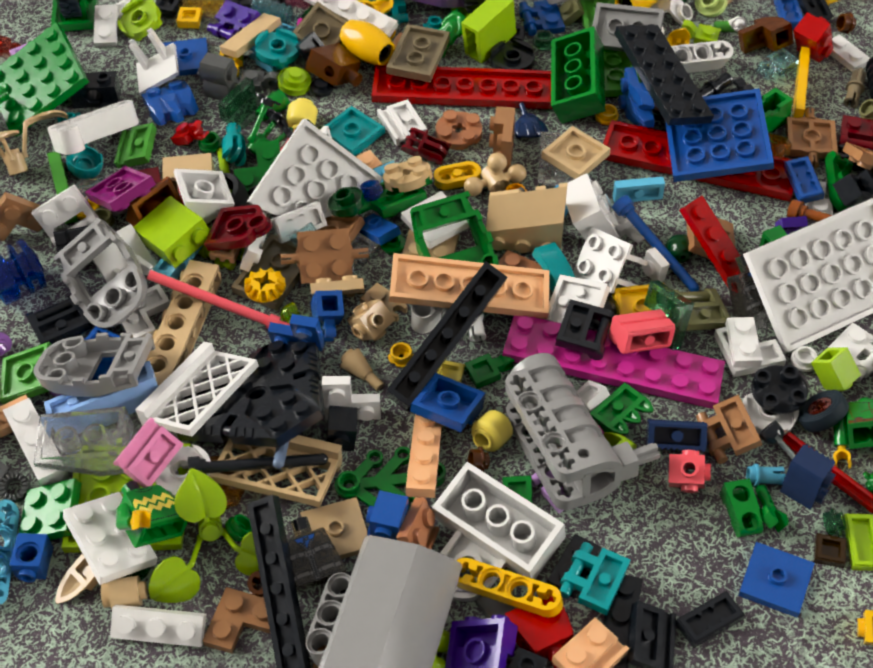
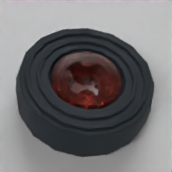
[798,390,849,432]

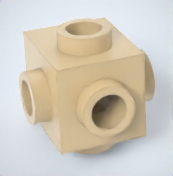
[347,299,396,341]

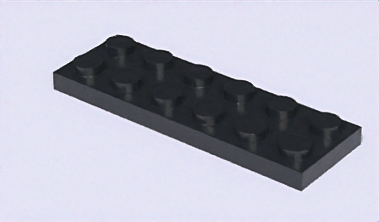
[614,24,714,126]

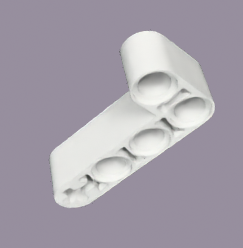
[671,40,734,73]
[47,100,139,155]

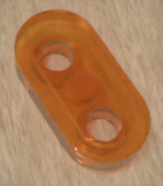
[768,133,792,158]

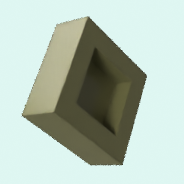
[558,0,585,26]

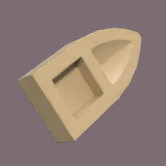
[55,553,98,604]

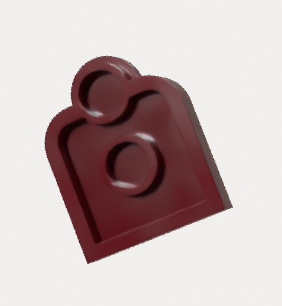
[204,205,272,251]

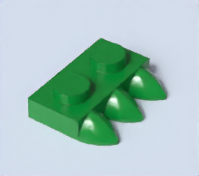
[590,383,653,435]

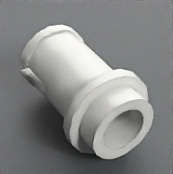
[469,313,486,342]

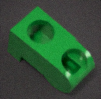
[719,478,763,538]

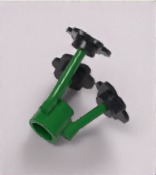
[246,93,293,155]

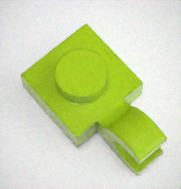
[682,20,721,43]

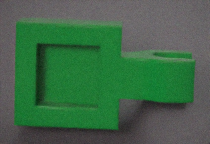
[465,353,514,389]

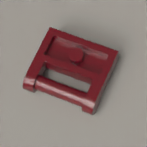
[838,115,873,150]

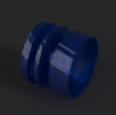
[0,238,47,306]

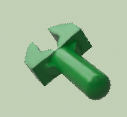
[755,484,789,533]

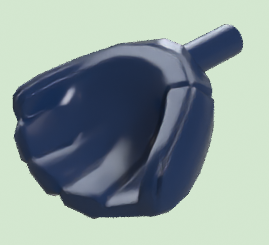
[514,103,548,139]

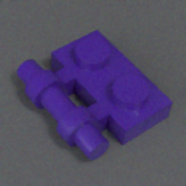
[207,0,261,40]

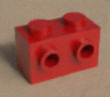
[793,12,834,63]

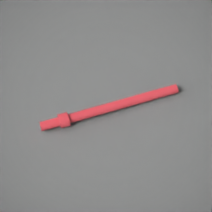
[147,270,290,329]

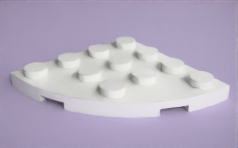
[247,119,382,218]

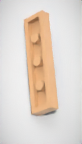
[406,414,443,498]

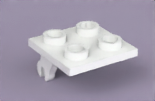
[128,28,179,95]
[93,223,156,283]
[573,227,648,293]

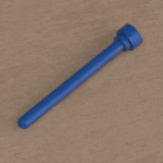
[612,195,699,292]

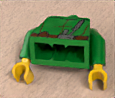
[833,397,873,469]

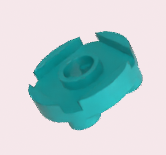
[255,28,300,69]

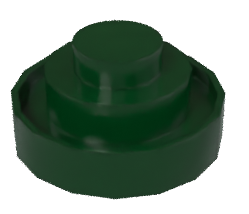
[328,187,365,218]

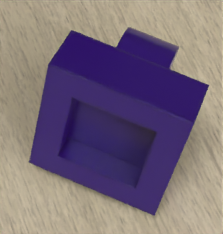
[775,216,808,235]

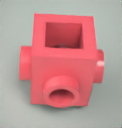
[668,450,711,493]

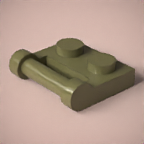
[666,288,731,331]

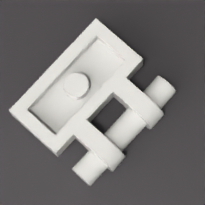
[828,322,873,382]

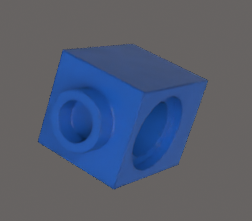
[9,533,54,582]

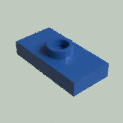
[774,0,804,29]
[784,156,825,203]
[359,213,401,245]

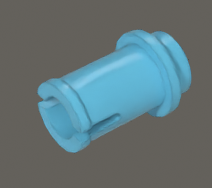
[746,463,785,487]

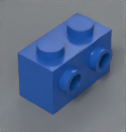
[366,490,409,540]

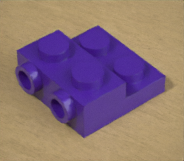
[445,614,518,668]

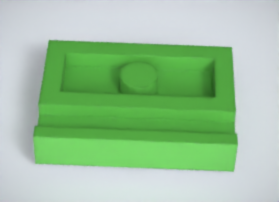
[114,123,157,168]

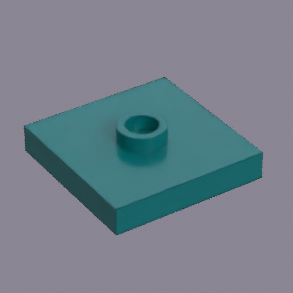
[319,106,385,156]

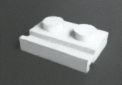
[377,99,427,146]

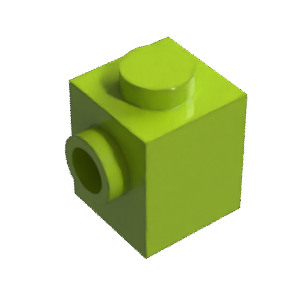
[811,347,861,392]

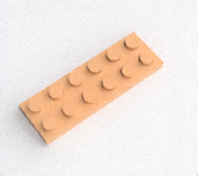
[389,253,549,319]

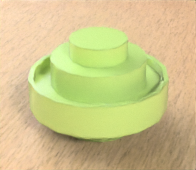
[695,0,728,18]

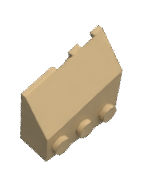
[486,182,568,253]

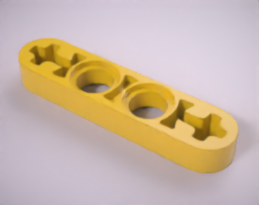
[456,558,563,617]

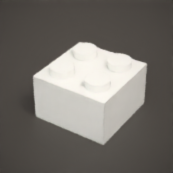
[566,173,619,241]

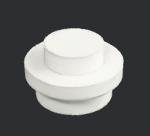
[790,346,817,372]

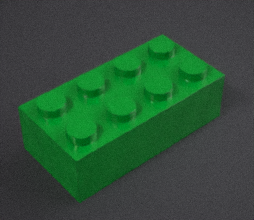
[551,26,606,124]

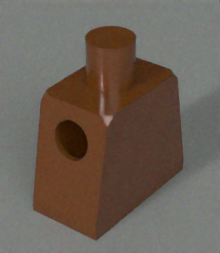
[305,43,363,87]

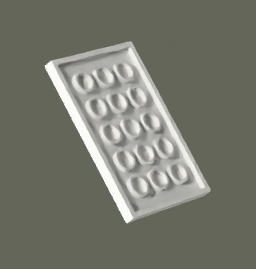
[743,198,873,353]

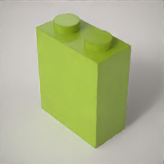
[461,0,516,64]
[133,196,210,269]

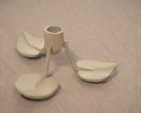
[0,110,68,176]

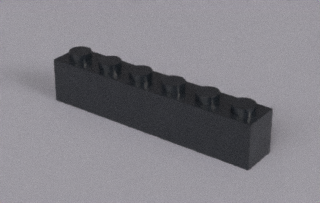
[385,261,508,411]

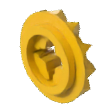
[244,267,286,303]

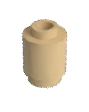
[101,575,148,609]

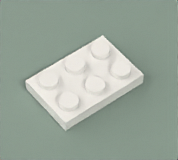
[63,492,157,585]

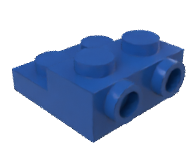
[410,373,486,432]

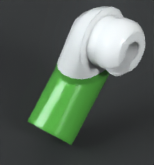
[714,16,746,32]

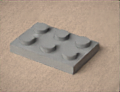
[592,2,665,52]

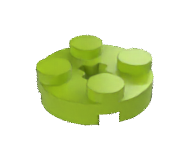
[117,0,162,41]

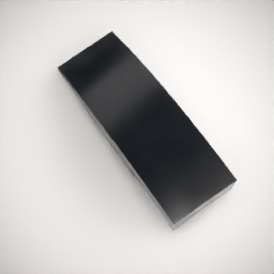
[832,169,873,206]

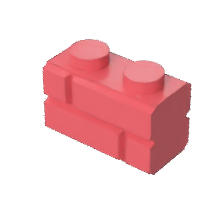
[609,309,676,354]

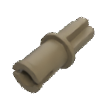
[843,67,866,108]

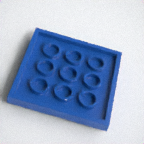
[665,88,774,182]

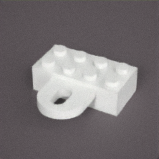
[432,462,566,602]

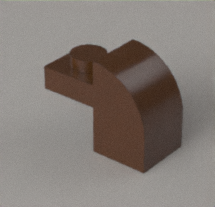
[738,17,794,54]

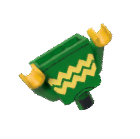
[116,481,188,548]

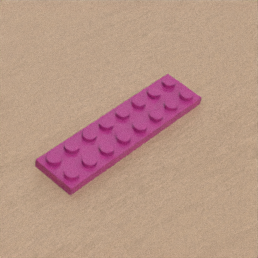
[502,316,725,409]

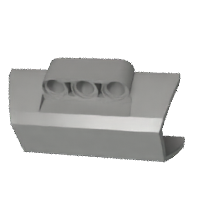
[305,535,462,668]

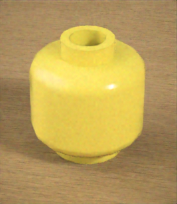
[286,98,318,132]
[471,410,513,452]

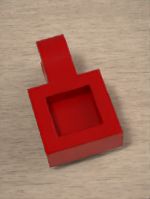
[170,120,209,146]

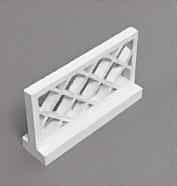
[135,342,259,437]

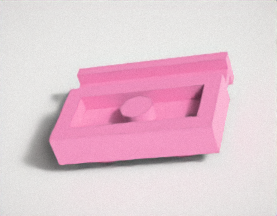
[113,417,183,488]

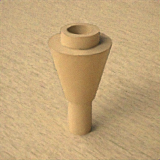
[340,348,384,391]

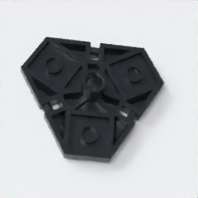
[176,340,323,447]

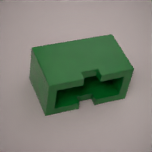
[762,87,793,134]

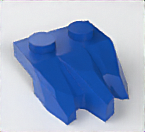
[618,67,655,128]
[141,80,199,126]

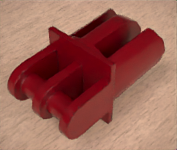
[401,127,451,166]

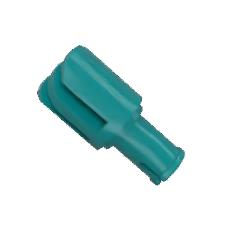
[222,123,246,166]

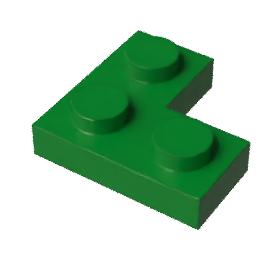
[233,140,280,191]

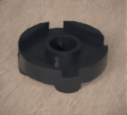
[490,40,535,70]

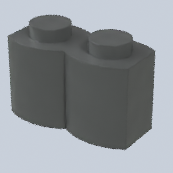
[200,52,241,103]

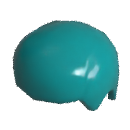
[66,145,103,180]

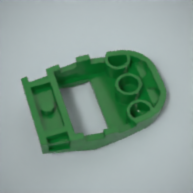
[410,191,499,265]

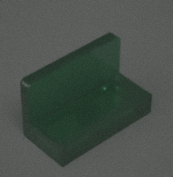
[218,77,262,129]

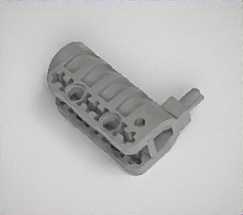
[505,353,661,510]

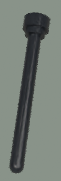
[187,453,328,474]

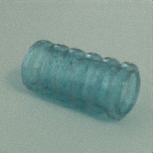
[251,0,293,24]

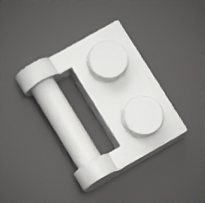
[31,184,98,248]

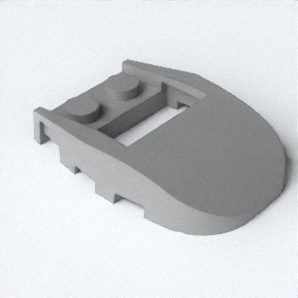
[53,217,148,328]
[33,332,156,397]

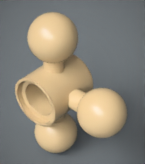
[464,152,527,196]

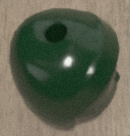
[665,234,693,263]

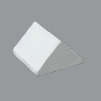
[174,169,235,224]

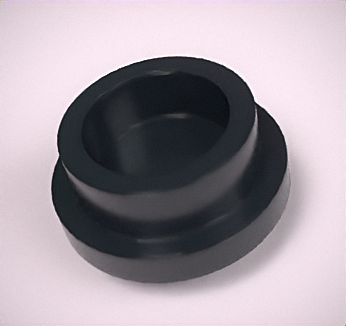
[311,78,334,97]

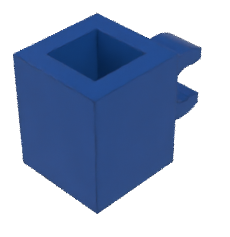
[310,290,344,342]

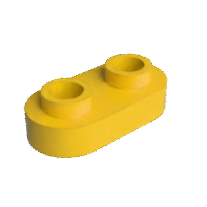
[434,161,481,190]

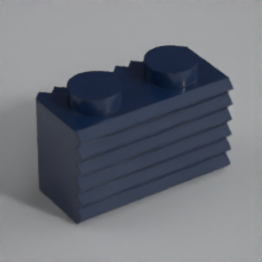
[646,419,707,452]
[780,444,836,510]

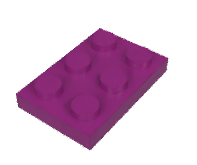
[85,166,156,212]

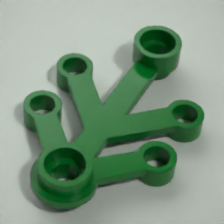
[335,446,446,509]

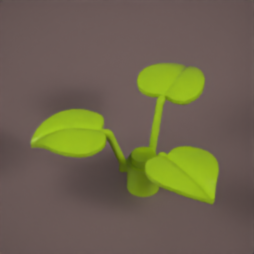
[149,468,259,603]

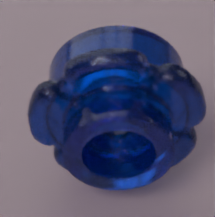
[360,180,383,201]

